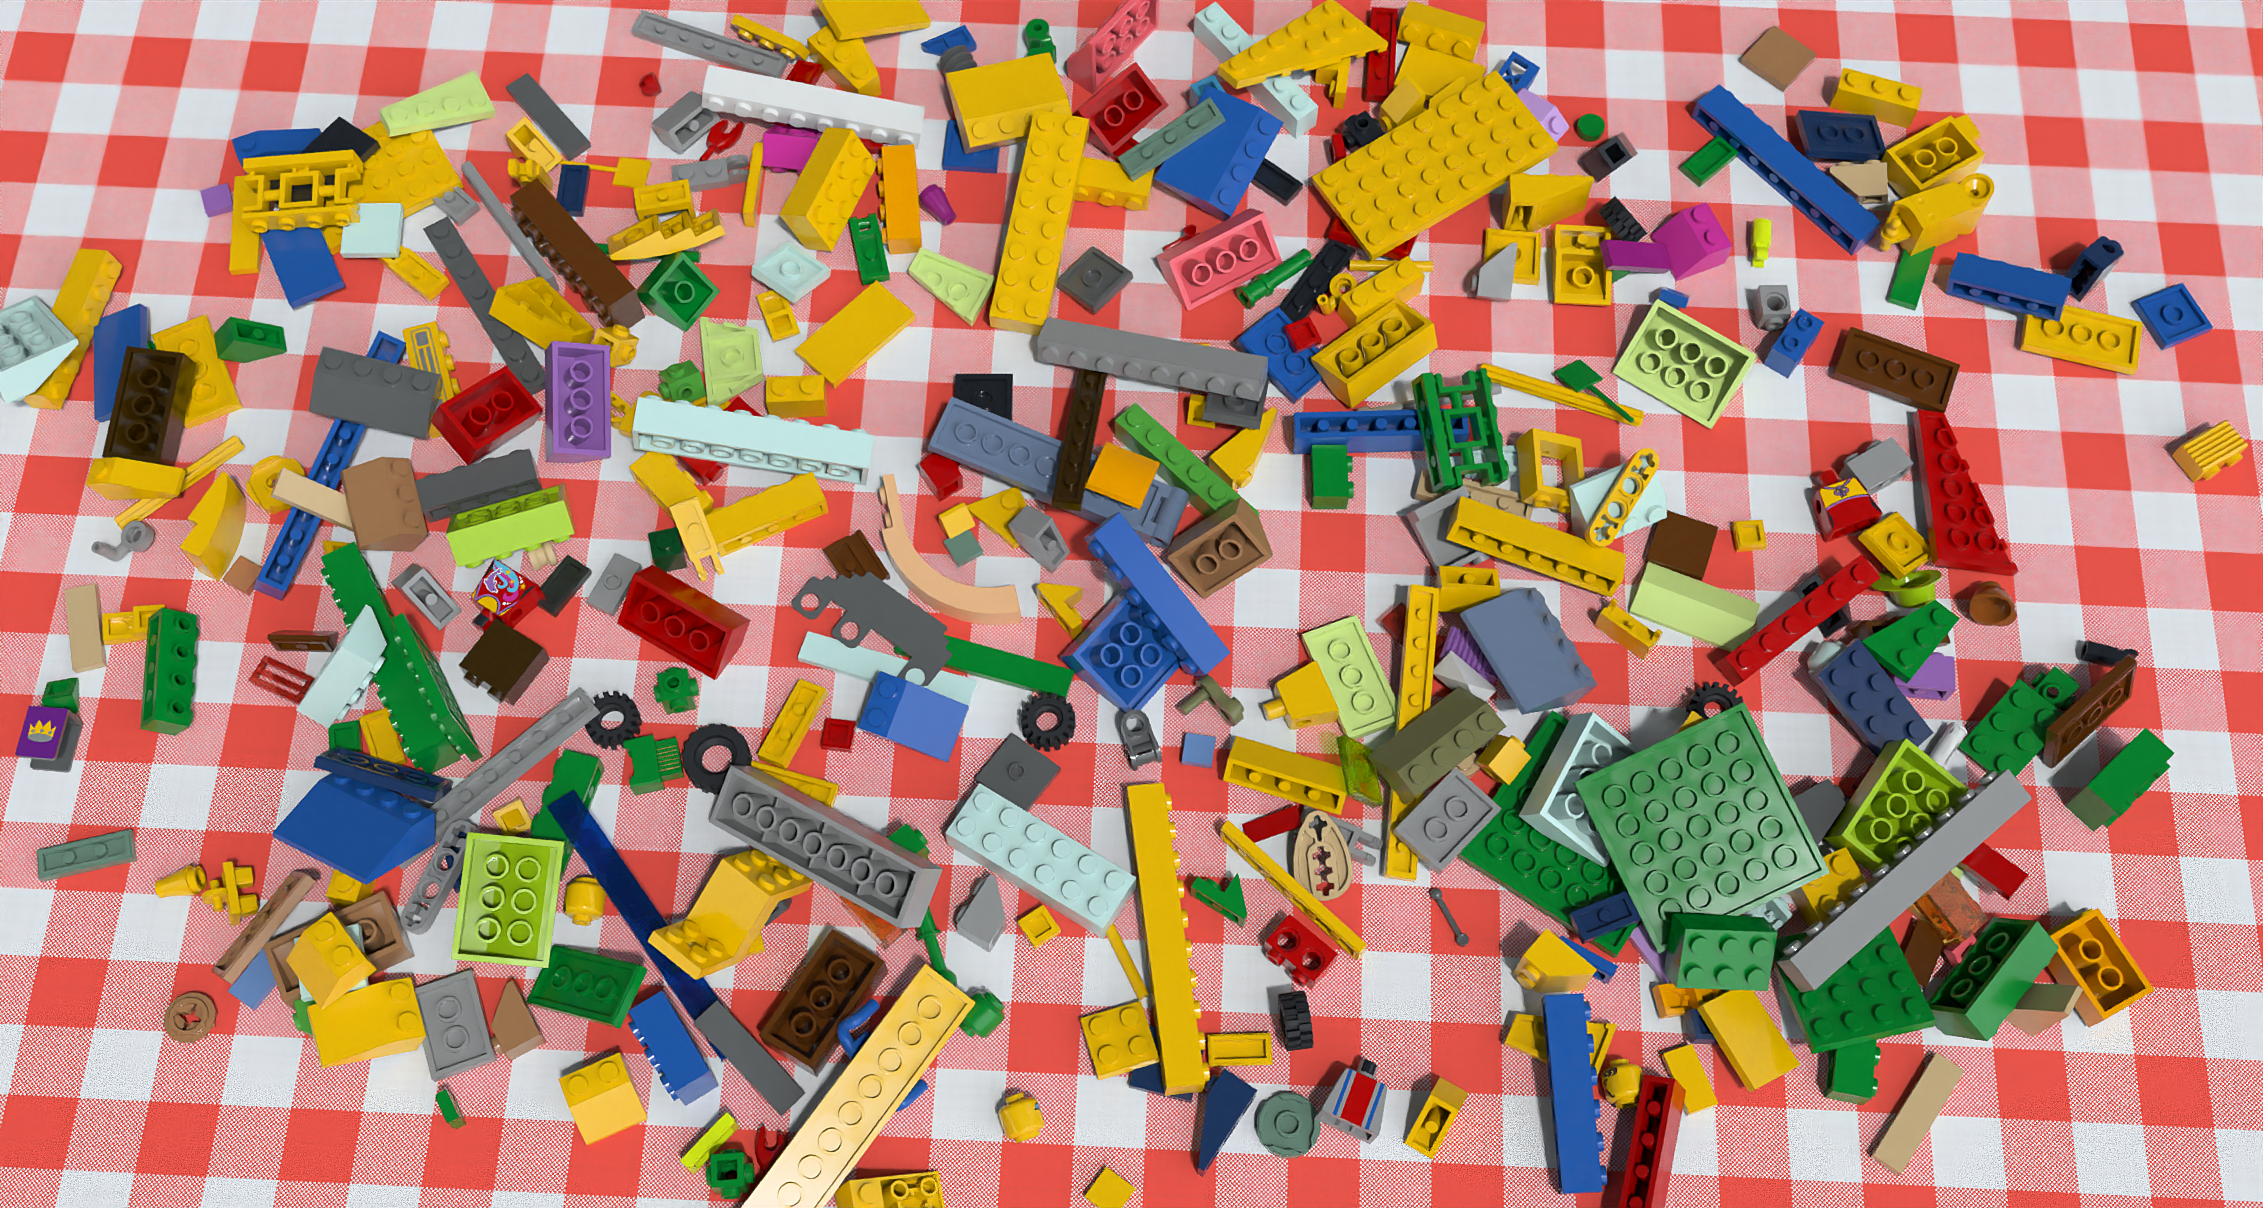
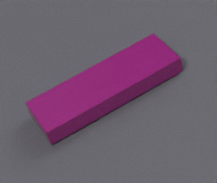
[1599,239,1672,273]

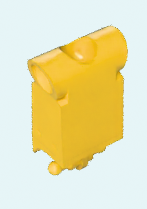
[1879,173,1995,256]

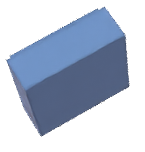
[1182,733,1216,769]

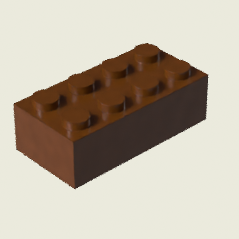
[759,929,889,1078]

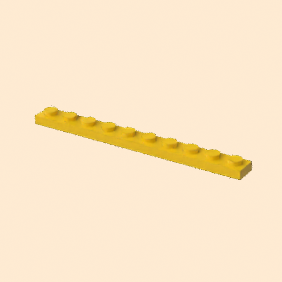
[1383,584,1440,882]

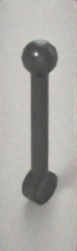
[1430,888,1469,947]

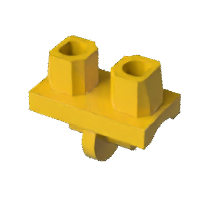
[201,861,258,926]

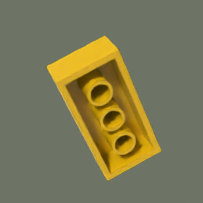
[779,127,877,251]

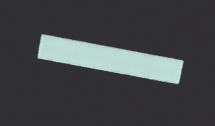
[798,631,977,706]

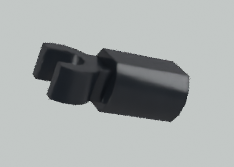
[2081,640,2139,669]

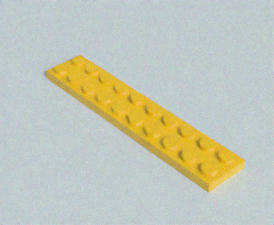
[740,964,976,1208]

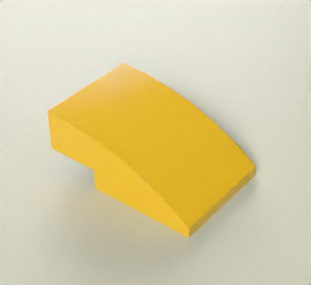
[1552,224,1612,306]
[179,471,246,582]

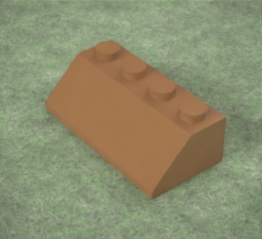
[263,891,414,1011]

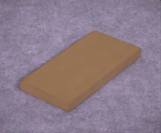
[211,871,316,985]

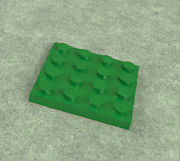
[391,613,483,762]
[1772,925,1936,1054]

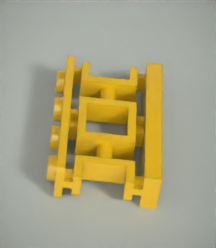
[241,150,363,233]

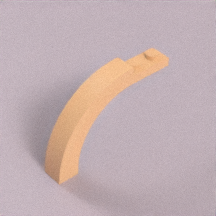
[879,474,1022,625]

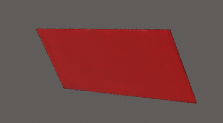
[1242,805,1302,843]

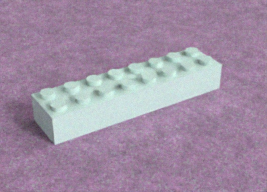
[632,395,874,486]

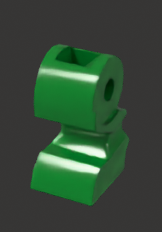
[1025,18,1057,65]

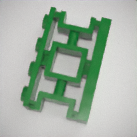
[1411,368,1509,493]

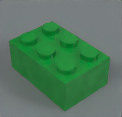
[2065,728,2175,832]
[1664,914,1778,991]

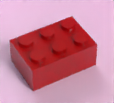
[431,366,543,465]

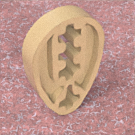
[1293,811,1354,901]

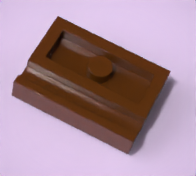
[823,529,890,581]

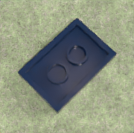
[1795,110,1886,161]

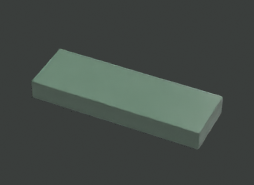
[37,829,137,882]

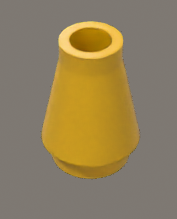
[155,865,207,898]

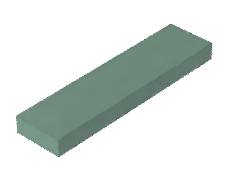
[1117,97,1226,182]

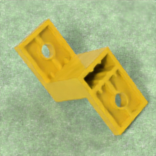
[648,848,814,980]

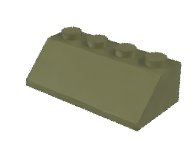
[1368,687,1507,805]

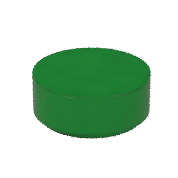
[1576,114,1605,142]

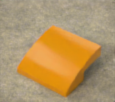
[1086,441,1160,509]

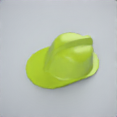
[1870,569,1942,609]

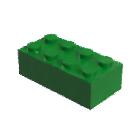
[1927,917,2059,1041]

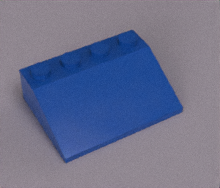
[1154,85,1284,222]
[1060,588,1181,719]
[273,773,435,885]

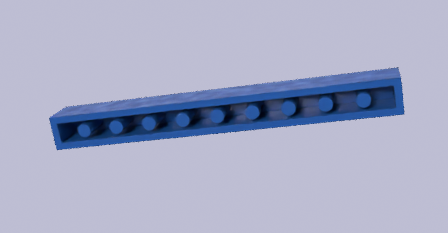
[253,330,406,601]

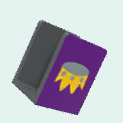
[15,706,84,773]

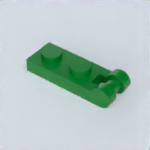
[849,213,890,285]

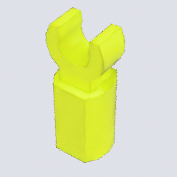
[1751,218,1772,268]

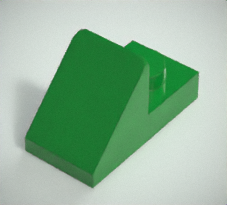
[1190,873,1247,928]

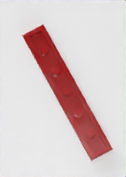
[1852,763,2029,901]

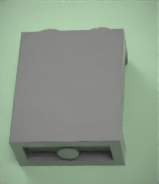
[1406,485,1490,575]

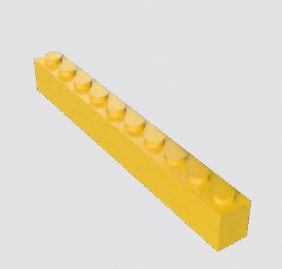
[1125,783,1210,1096]

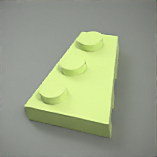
[908,247,996,326]

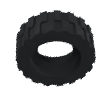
[682,724,752,795]

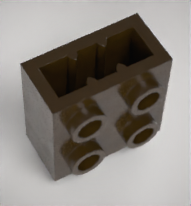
[458,619,550,706]

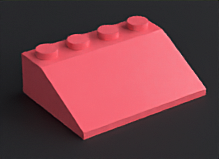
[1067,0,1159,94]

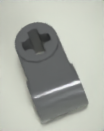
[1120,709,1163,771]

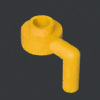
[1317,273,1358,315]

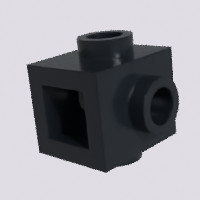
[1342,111,1385,153]

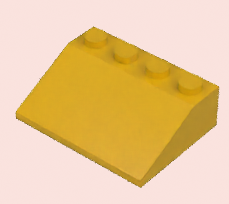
[945,52,1072,154]

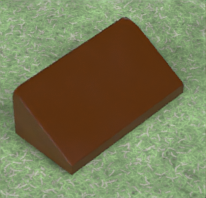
[267,630,339,652]

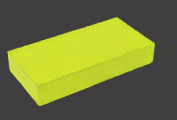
[680,1112,739,1174]

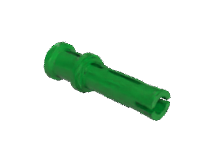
[1236,248,1314,309]

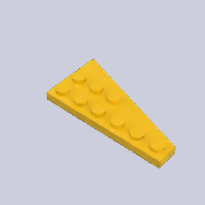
[1217,0,1388,89]

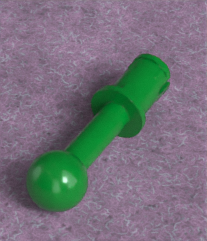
[916,906,957,987]

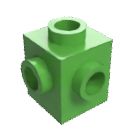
[658,360,707,403]

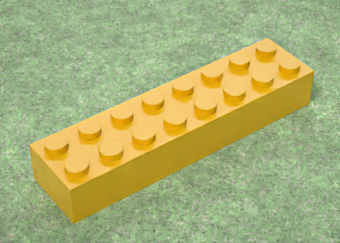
[989,109,1089,336]

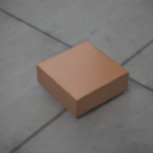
[222,556,262,596]

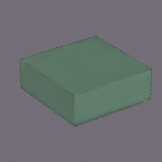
[943,529,983,568]

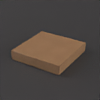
[1740,25,1817,92]

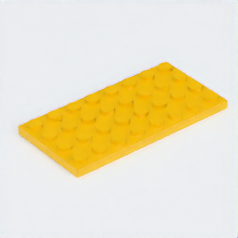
[1312,70,1559,261]

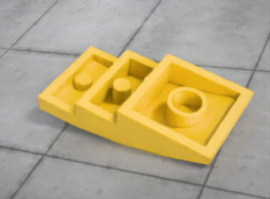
[607,208,726,260]

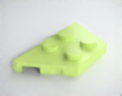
[699,316,764,406]

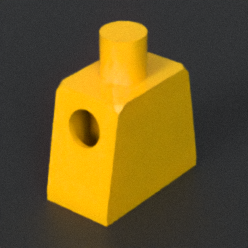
[1262,660,1339,730]

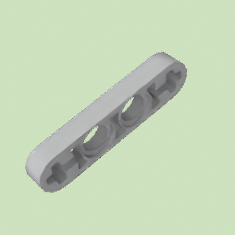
[400,820,479,935]

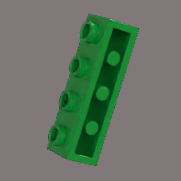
[140,607,199,736]

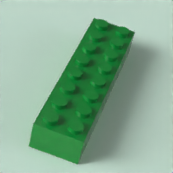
[321,542,461,774]

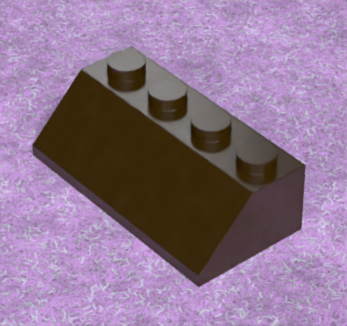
[102,346,196,467]

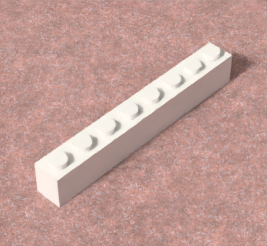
[702,65,925,149]

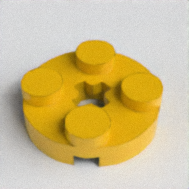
[246,455,307,514]

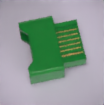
[623,734,684,796]

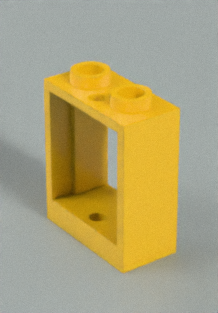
[1516,428,1585,513]

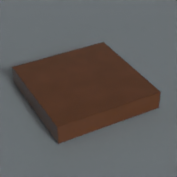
[1645,510,1719,581]

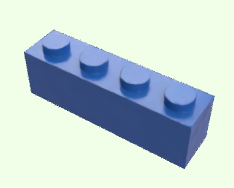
[1946,252,2072,322]

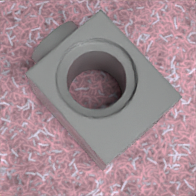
[1753,285,1792,330]

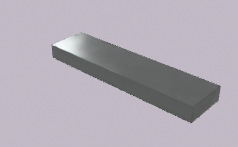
[506,73,591,161]
[693,1000,805,1116]

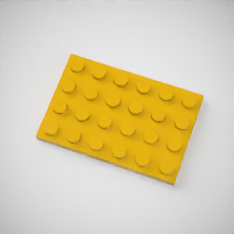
[269,121,464,255]

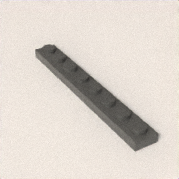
[423,216,545,395]

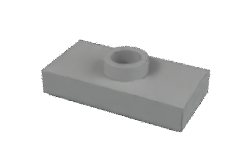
[586,553,642,617]

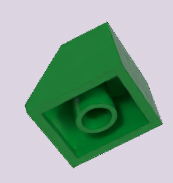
[636,252,720,332]

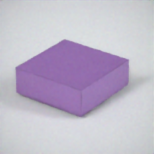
[200,183,233,218]

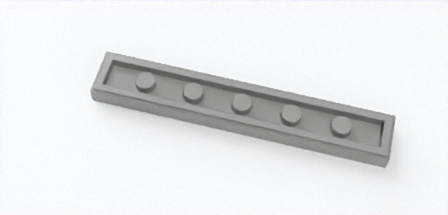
[631,10,789,79]
[461,160,560,292]

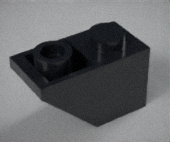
[1582,132,1638,182]

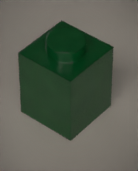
[648,527,688,572]

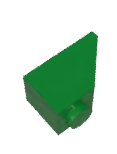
[214,317,287,363]

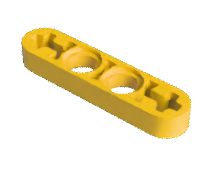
[1585,448,1660,548]

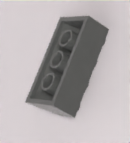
[309,346,442,440]

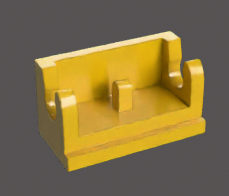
[1595,598,1663,660]

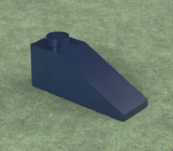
[1197,1069,1257,1177]

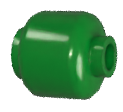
[959,990,1005,1038]

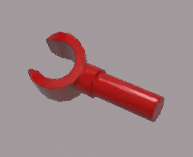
[1162,224,1200,252]

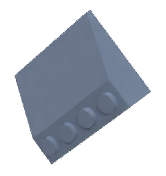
[1460,587,1597,715]

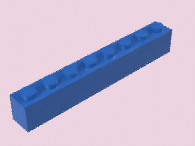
[1691,84,1882,256]

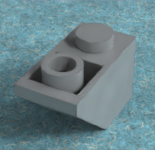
[956,873,1007,952]

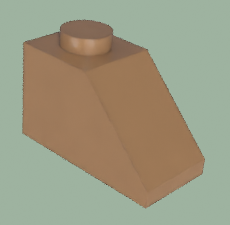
[491,980,546,1061]

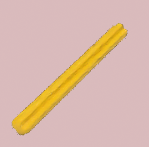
[1480,363,1644,427]

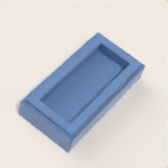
[228,940,277,1011]

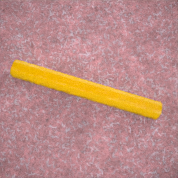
[114,435,244,530]

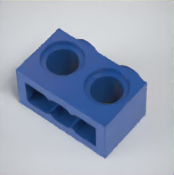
[1764,308,1825,379]

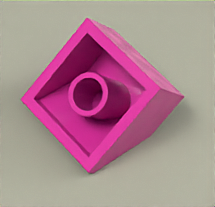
[762,124,823,174]
[1651,202,1733,281]

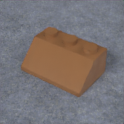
[340,457,428,552]
[1167,497,1273,599]

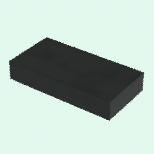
[537,555,592,618]

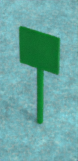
[1554,359,1634,423]

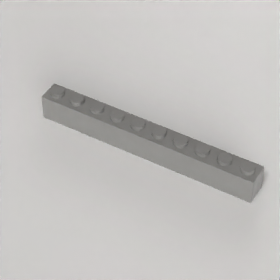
[1777,769,2032,993]

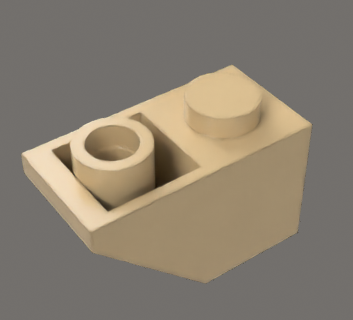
[1830,160,1888,204]

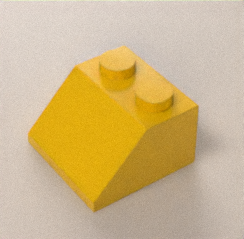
[286,911,377,1010]
[1514,928,1597,993]
[558,1052,648,1146]

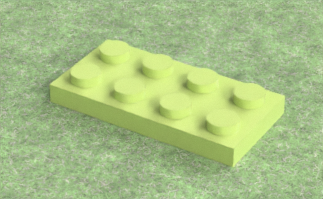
[1301,615,1398,742]

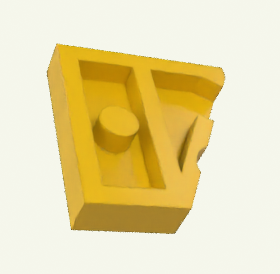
[967,486,1027,549]

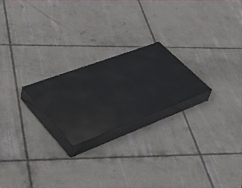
[270,116,381,205]

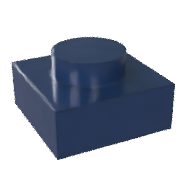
[1684,1009,1718,1044]

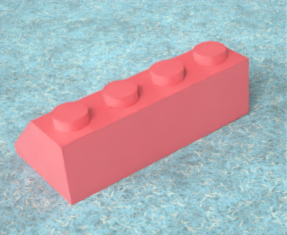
[1156,208,1282,311]

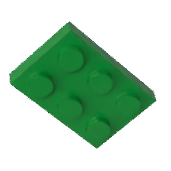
[1957,679,2063,778]

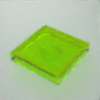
[1336,735,1383,808]

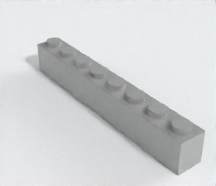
[1037,317,1268,401]

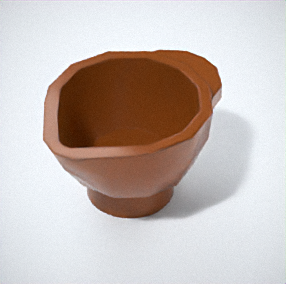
[1970,581,2017,626]

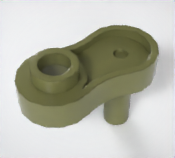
[1179,674,1244,727]

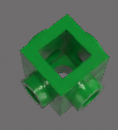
[2030,664,2080,711]
[654,667,699,715]
[706,1149,755,1199]

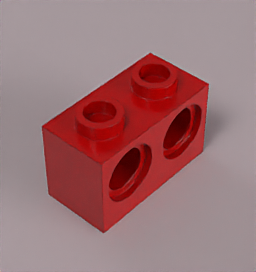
[1264,914,1338,990]

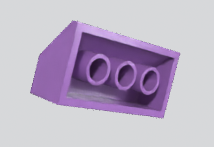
[545,341,611,463]

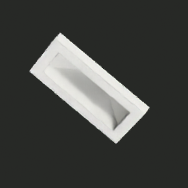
[1433,651,1497,701]

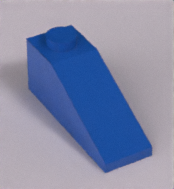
[231,128,322,175]

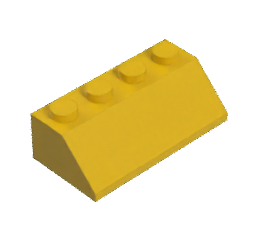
[1311,297,1438,408]

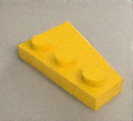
[1504,1014,1618,1076]

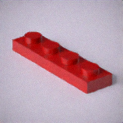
[1366,7,1398,102]

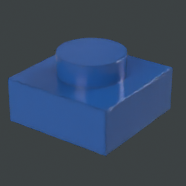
[1659,286,1690,310]

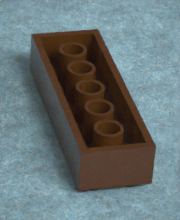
[509,178,645,329]

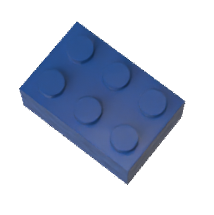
[628,991,719,1106]

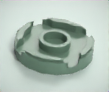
[1257,1093,1321,1159]

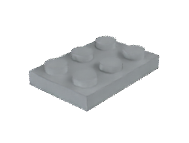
[1393,767,1502,875]
[414,970,497,1082]

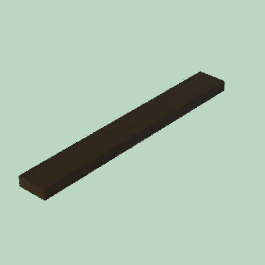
[1051,368,1108,511]

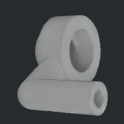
[91,521,154,562]

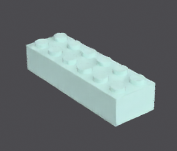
[945,783,1136,939]

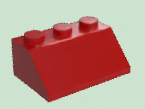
[1072,62,1169,155]

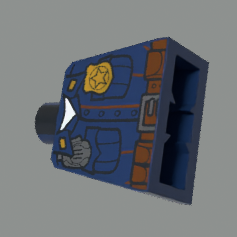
[2064,236,2124,302]

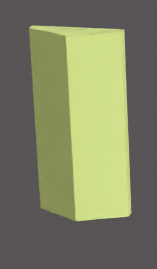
[1629,562,1760,652]

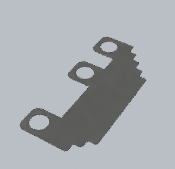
[792,572,952,686]

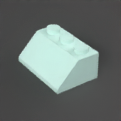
[1569,456,1667,541]

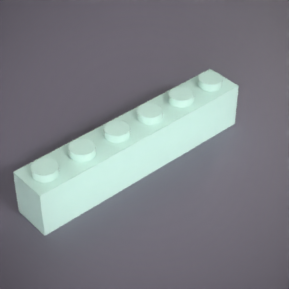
[1194,1,1319,139]

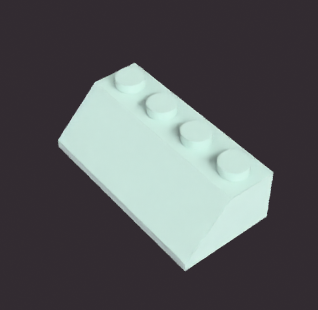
[296,605,387,729]

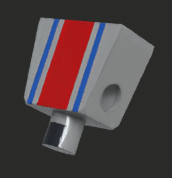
[1314,1060,1387,1144]

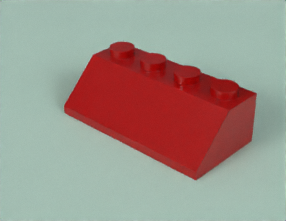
[617,565,751,680]

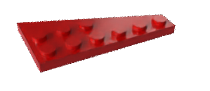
[1912,409,2019,576]

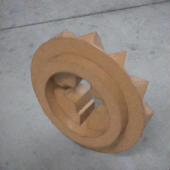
[164,993,218,1044]

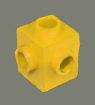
[592,324,639,368]

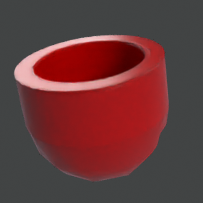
[639,72,662,96]

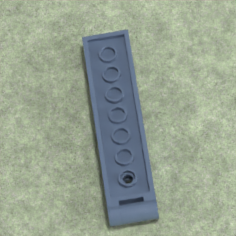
[928,396,1190,549]

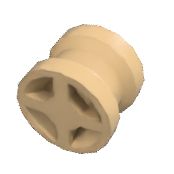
[528,540,558,571]

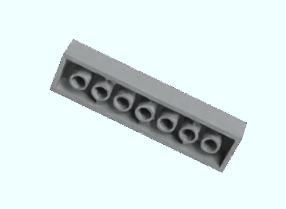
[709,765,943,928]

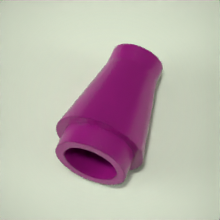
[919,184,957,226]

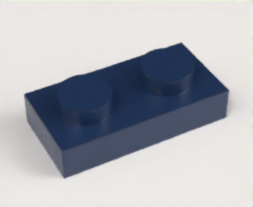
[1568,891,1641,944]

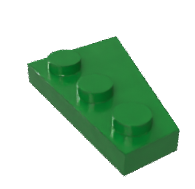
[1861,600,1960,684]

